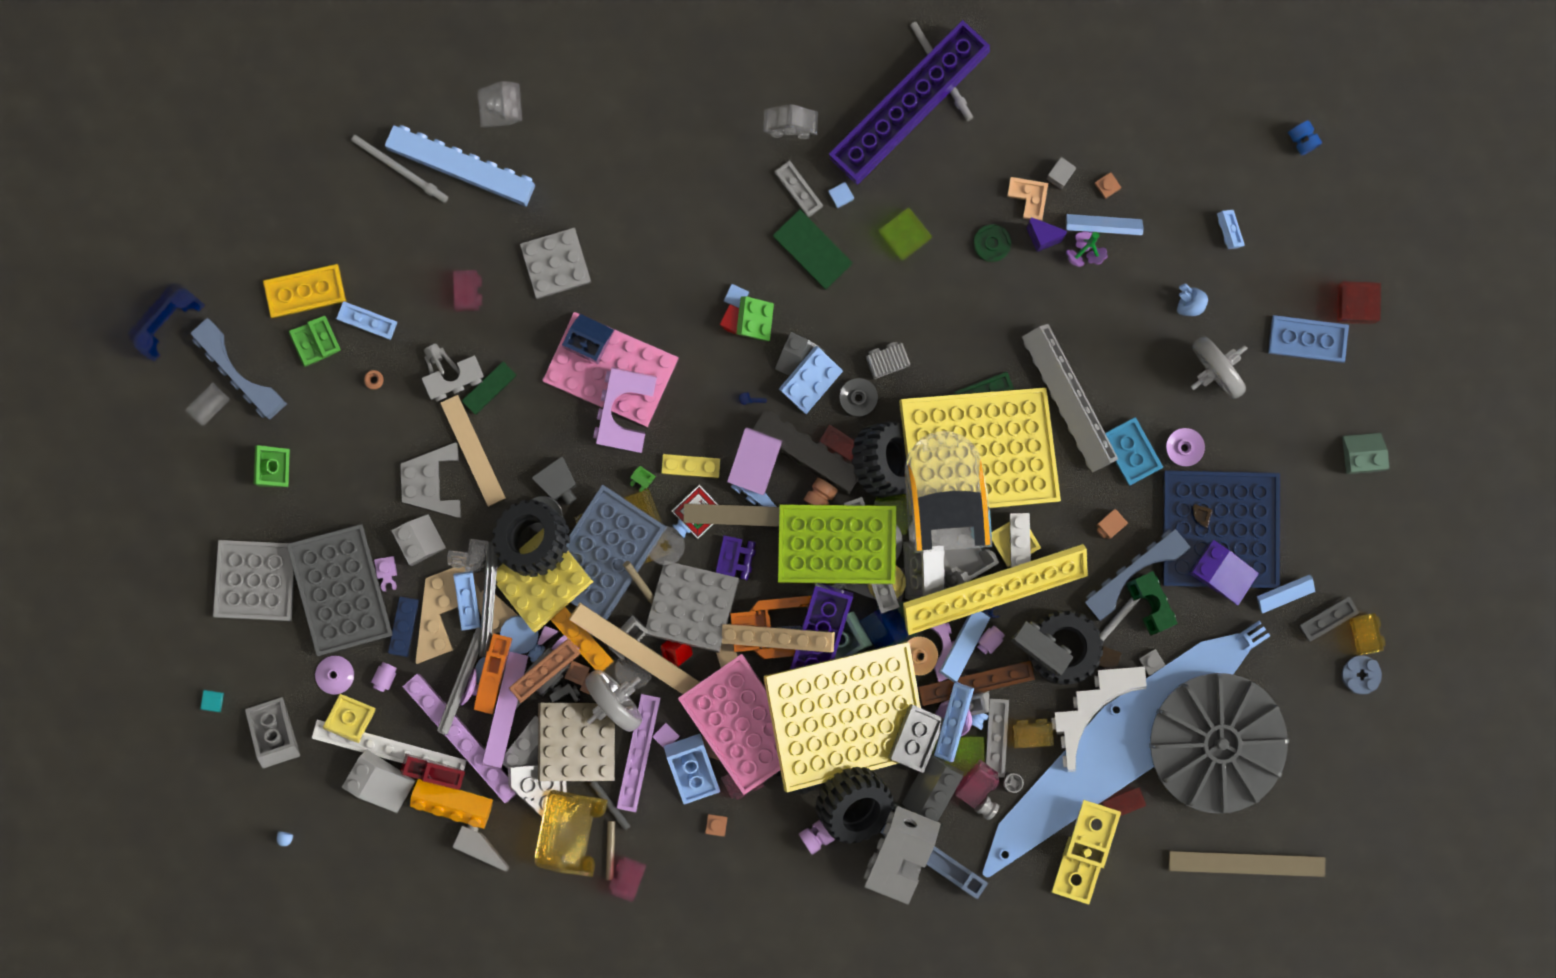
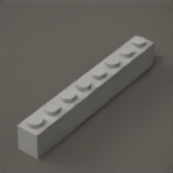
[1022,324,1118,472]

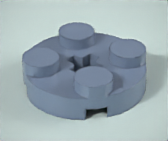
[1341,656,1382,694]

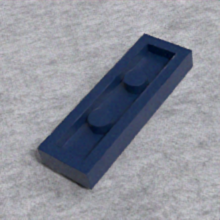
[388,597,419,657]

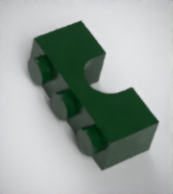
[1126,571,1178,636]

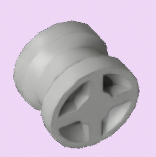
[975,796,999,820]

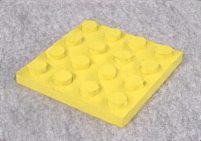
[496,528,593,633]

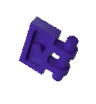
[716,536,756,580]

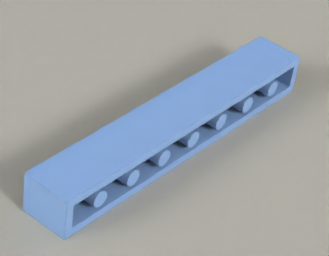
[385,125,535,207]

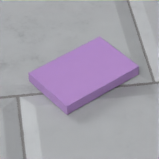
[728,427,782,495]

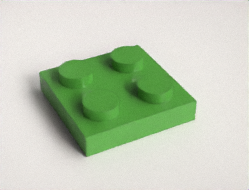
[736,296,774,341]

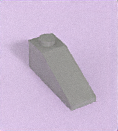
[453,824,509,871]

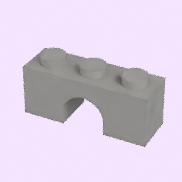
[422,355,484,402]

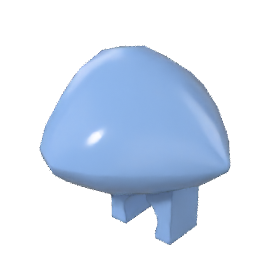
[1177,283,1208,316]

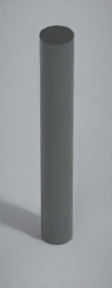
[590,781,631,831]

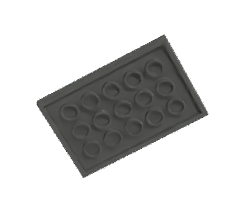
[287,524,393,656]

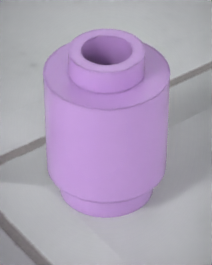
[977,626,1005,655]
[371,662,397,692]

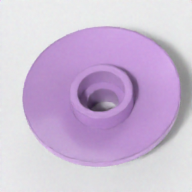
[1166,428,1205,466]
[315,656,354,694]
[460,668,479,706]

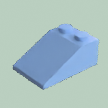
[664,734,720,804]

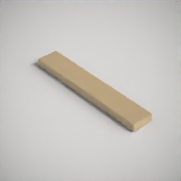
[441,395,506,507]

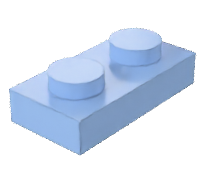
[1217,210,1245,249]

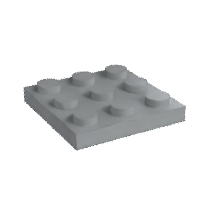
[520,228,591,299]

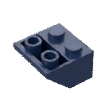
[562,314,615,364]

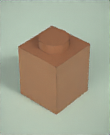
[1096,509,1128,540]

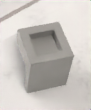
[1047,157,1076,190]

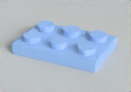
[779,346,843,414]

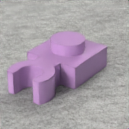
[374,556,397,592]

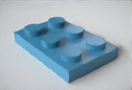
[1105,417,1163,486]

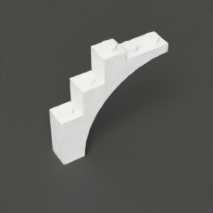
[1051,667,1147,772]

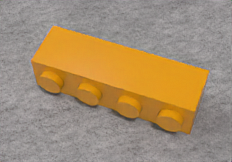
[551,607,615,672]
[410,779,493,829]

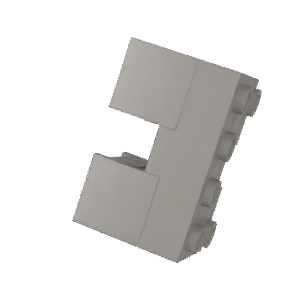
[864,806,941,904]

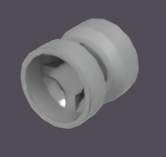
[1003,773,1024,793]

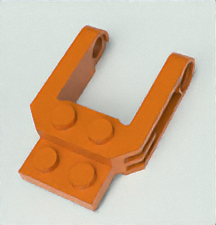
[730,596,811,659]

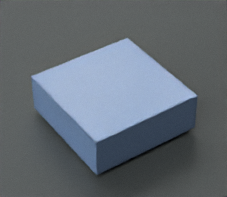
[828,182,854,208]
[724,284,749,308]

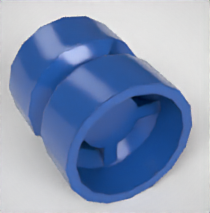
[1288,120,1322,156]

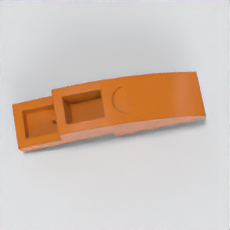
[474,633,513,715]

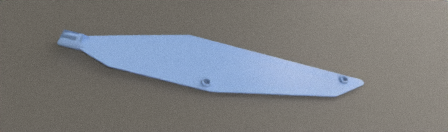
[983,620,1270,877]

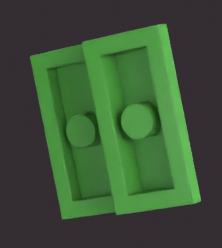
[289,316,341,367]

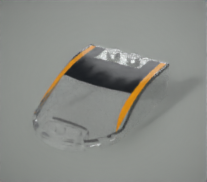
[905,431,992,553]

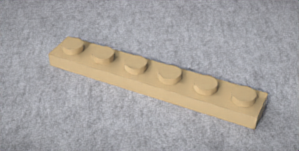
[722,624,835,652]

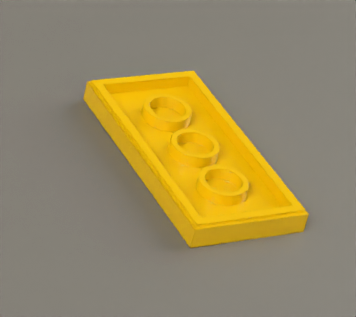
[263,264,346,318]

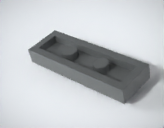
[1299,596,1359,642]

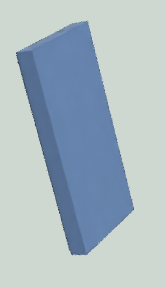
[1268,315,1349,363]

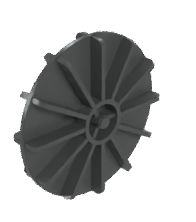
[1149,673,1289,814]

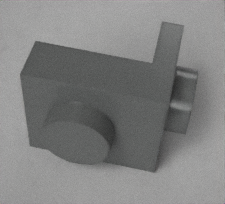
[549,684,581,703]

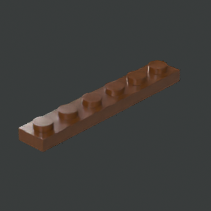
[918,661,1035,706]

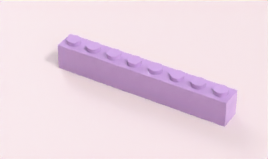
[402,674,516,803]

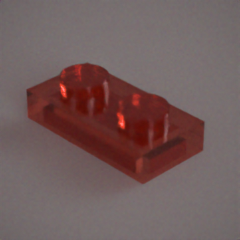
[819,425,855,462]
[1103,787,1147,816]

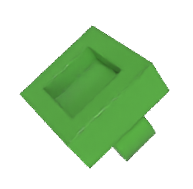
[631,466,656,492]

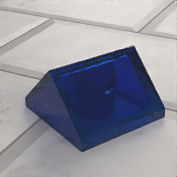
[860,609,912,649]

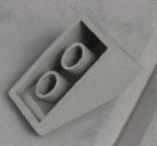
[245,697,300,768]
[342,750,416,813]

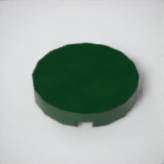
[973,224,1012,262]

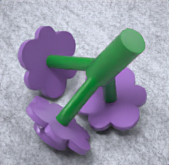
[1066,231,1108,267]

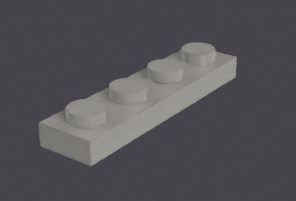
[985,699,1009,777]

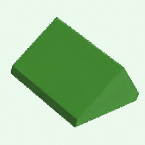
[254,445,290,487]

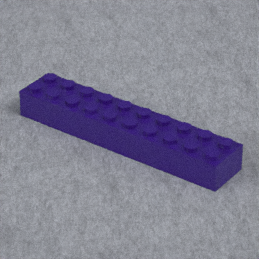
[829,20,990,185]

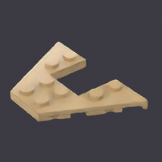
[416,564,518,664]

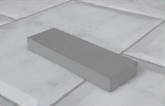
[774,160,823,217]

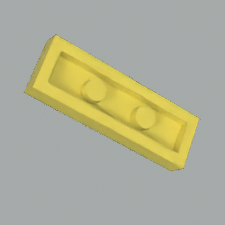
[662,454,720,478]

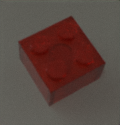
[1337,281,1381,324]

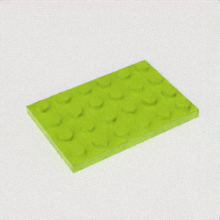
[778,505,896,584]

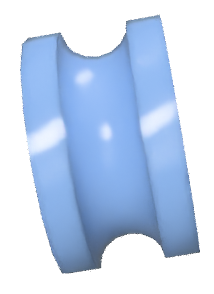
[672,519,691,538]

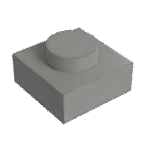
[1138,649,1166,676]

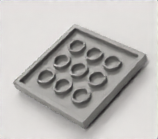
[213,540,295,621]
[645,561,739,653]

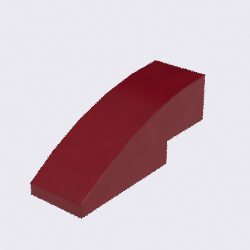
[400,753,465,790]

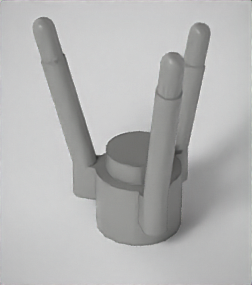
[424,344,460,375]

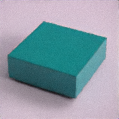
[200,690,224,712]

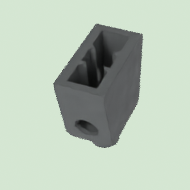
[532,457,577,505]

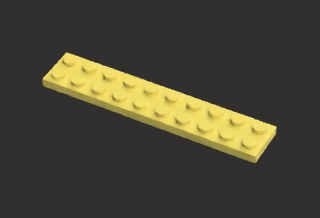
[903,544,1088,635]

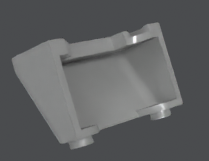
[911,524,999,589]

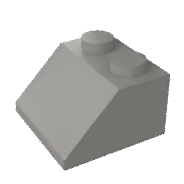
[392,514,446,566]

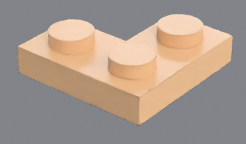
[1007,177,1048,221]

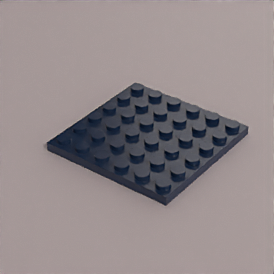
[1163,471,1280,588]

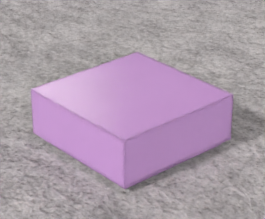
[653,723,680,748]

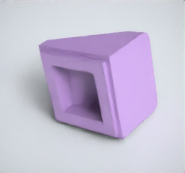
[538,626,559,645]

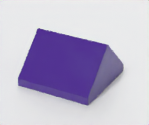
[1026,217,1067,252]

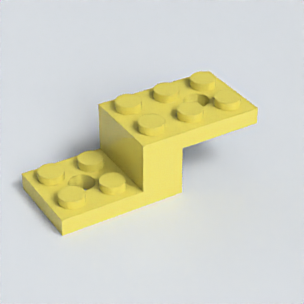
[1051,800,1121,905]

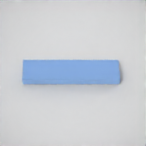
[1066,214,1143,235]
[939,611,990,683]
[934,682,974,762]

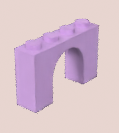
[593,367,657,453]

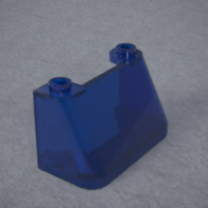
[128,283,205,362]

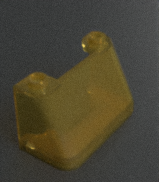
[535,790,608,877]

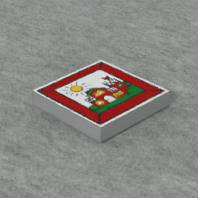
[672,485,718,539]

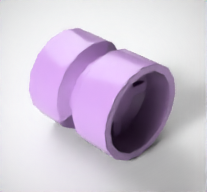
[799,820,835,854]

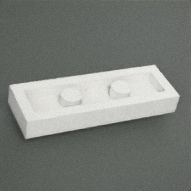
[1009,513,1031,568]

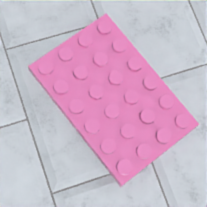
[543,312,679,428]
[678,654,780,795]

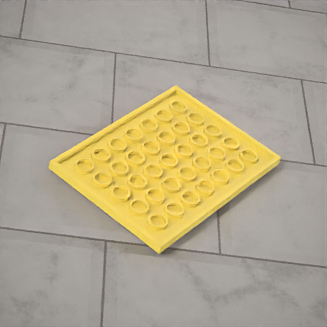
[899,388,1061,515]
[764,642,921,792]

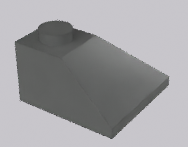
[775,332,825,376]

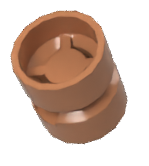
[803,477,838,505]

